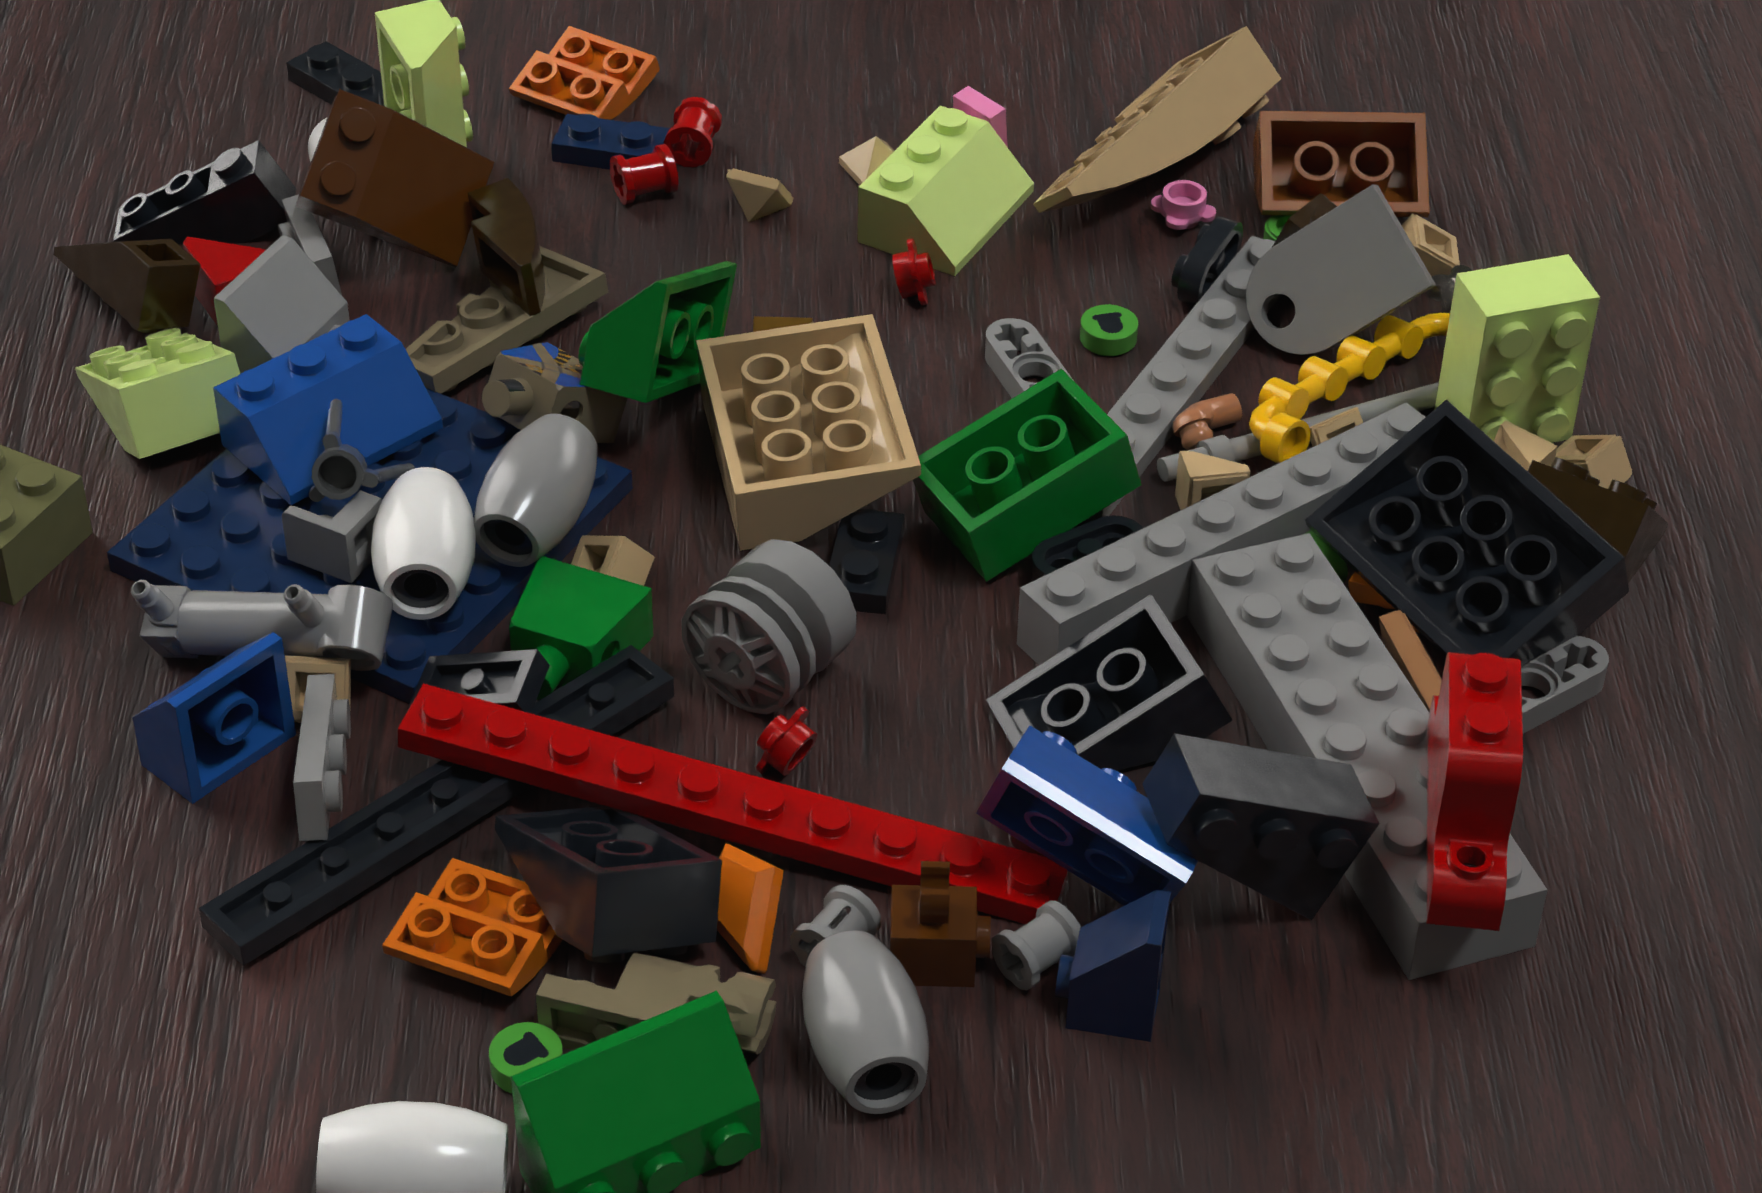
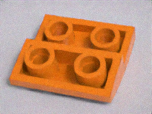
[509,26,660,120]
[382,858,563,996]

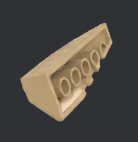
[1033,26,1281,213]

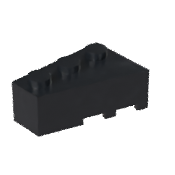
[1142,733,1380,920]

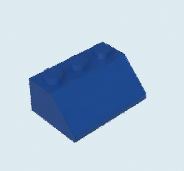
[213,314,443,505]
[976,725,1198,906]

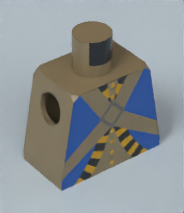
[482,342,628,443]

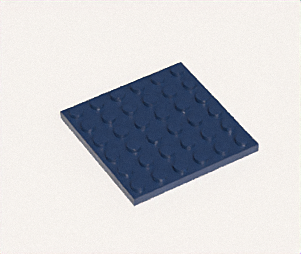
[107,388,633,704]

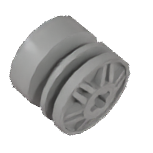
[681,539,856,715]

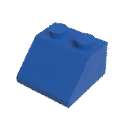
[132,632,296,804]

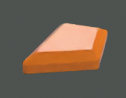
[717,843,784,974]

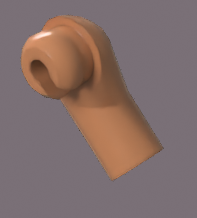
[1172,393,1242,450]

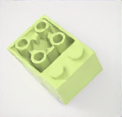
[75,328,240,459]

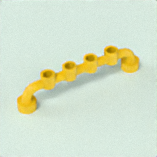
[1249,313,1450,463]

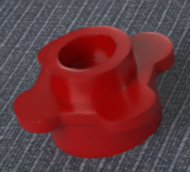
[892,238,936,306]
[756,706,817,776]

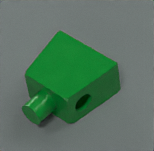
[509,556,654,700]

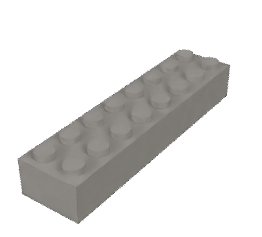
[1187,533,1547,980]

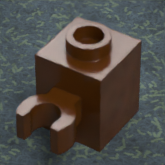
[890,861,991,987]

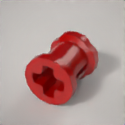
[664,97,722,167]
[610,144,679,205]

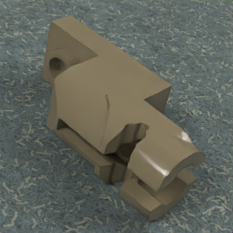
[536,953,776,1054]

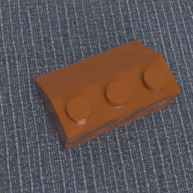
[1253,111,1430,217]

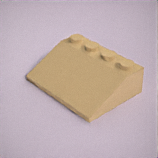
[696,314,921,551]

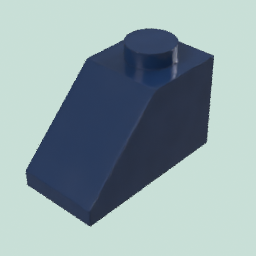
[1055,890,1171,1042]

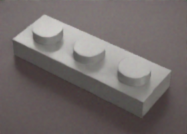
[293,674,351,841]

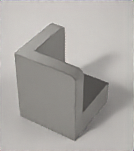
[282,490,382,583]

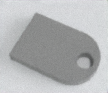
[1246,184,1436,354]

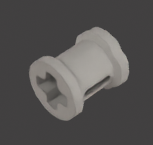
[790,885,881,967]
[992,900,1081,991]

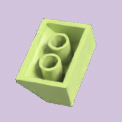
[375,0,473,147]
[858,106,1034,276]

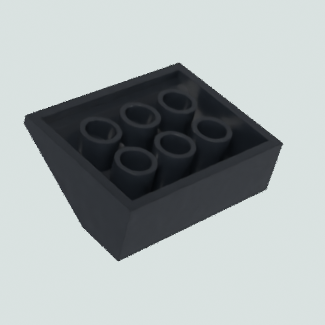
[1305,400,1629,666]

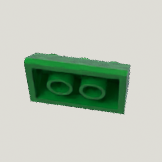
[578,261,737,403]
[511,990,761,1193]

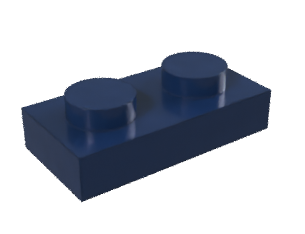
[551,114,670,170]

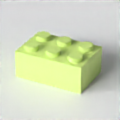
[1434,254,1600,443]

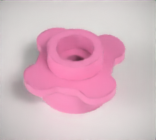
[1151,180,1216,230]

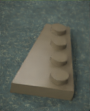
[406,246,609,394]

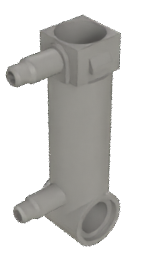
[131,580,393,671]

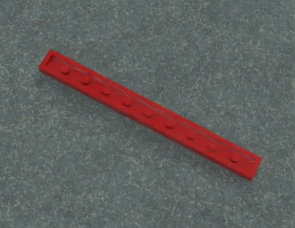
[398,683,1069,924]

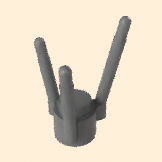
[309,399,415,502]

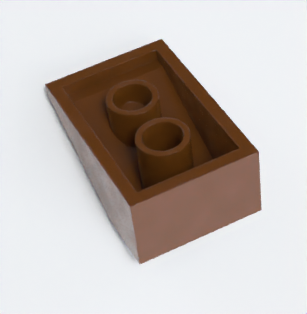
[295,89,494,268]

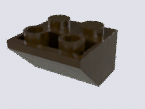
[1528,457,1668,583]

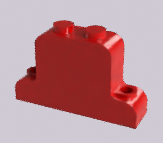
[1426,652,1523,931]

